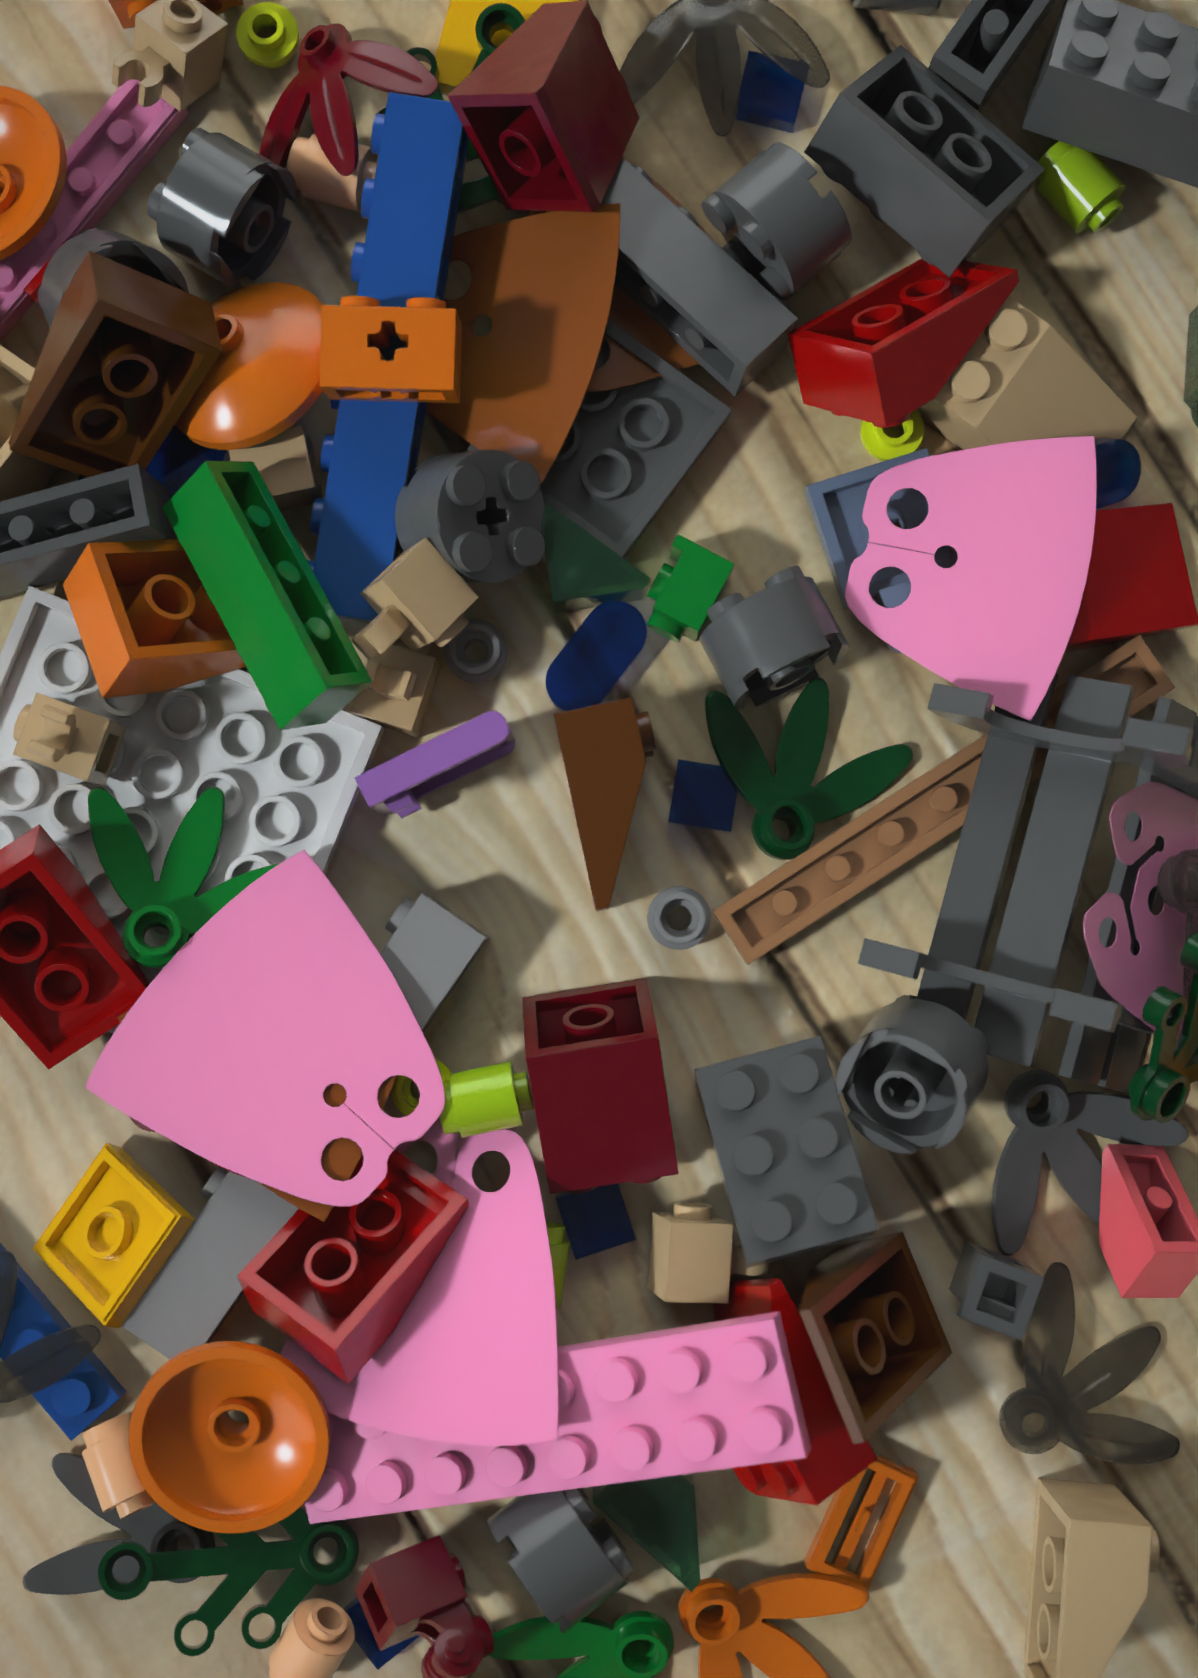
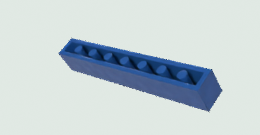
[307,92,470,623]

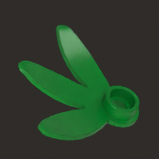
[88,786,279,968]
[489,1611,674,1678]

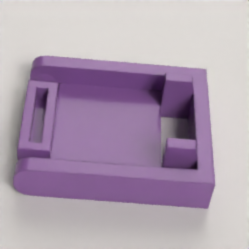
[354,711,515,818]

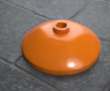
[0,85,67,261]
[175,282,323,450]
[128,1341,331,1534]

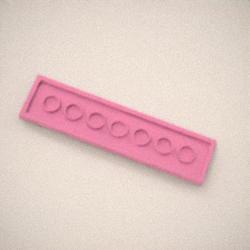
[305,1311,811,1524]

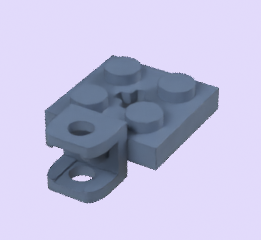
[804,448,958,654]

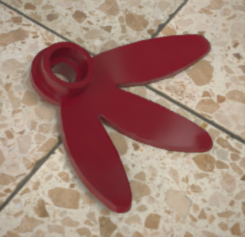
[259,23,438,176]

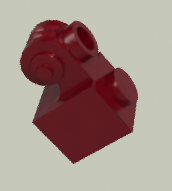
[354,1535,494,1678]

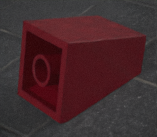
[448,0,640,212]
[522,978,679,1194]

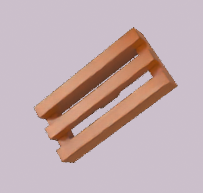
[804,1454,919,1590]

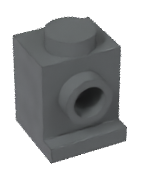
[949,1241,1044,1341]

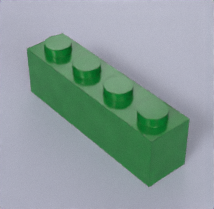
[162,461,373,730]

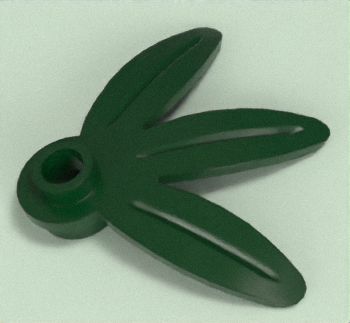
[705,677,913,860]

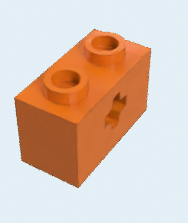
[320,296,462,403]

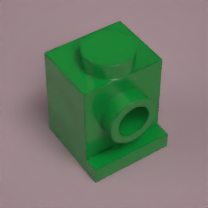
[646,534,734,642]

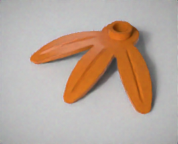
[678,1573,870,1678]

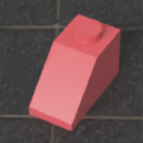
[1098,1144,1198,1298]

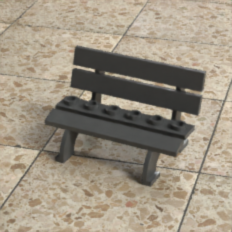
[858,673,1198,1094]

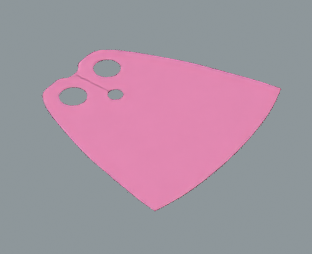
[85,850,445,1206]
[281,1121,559,1446]

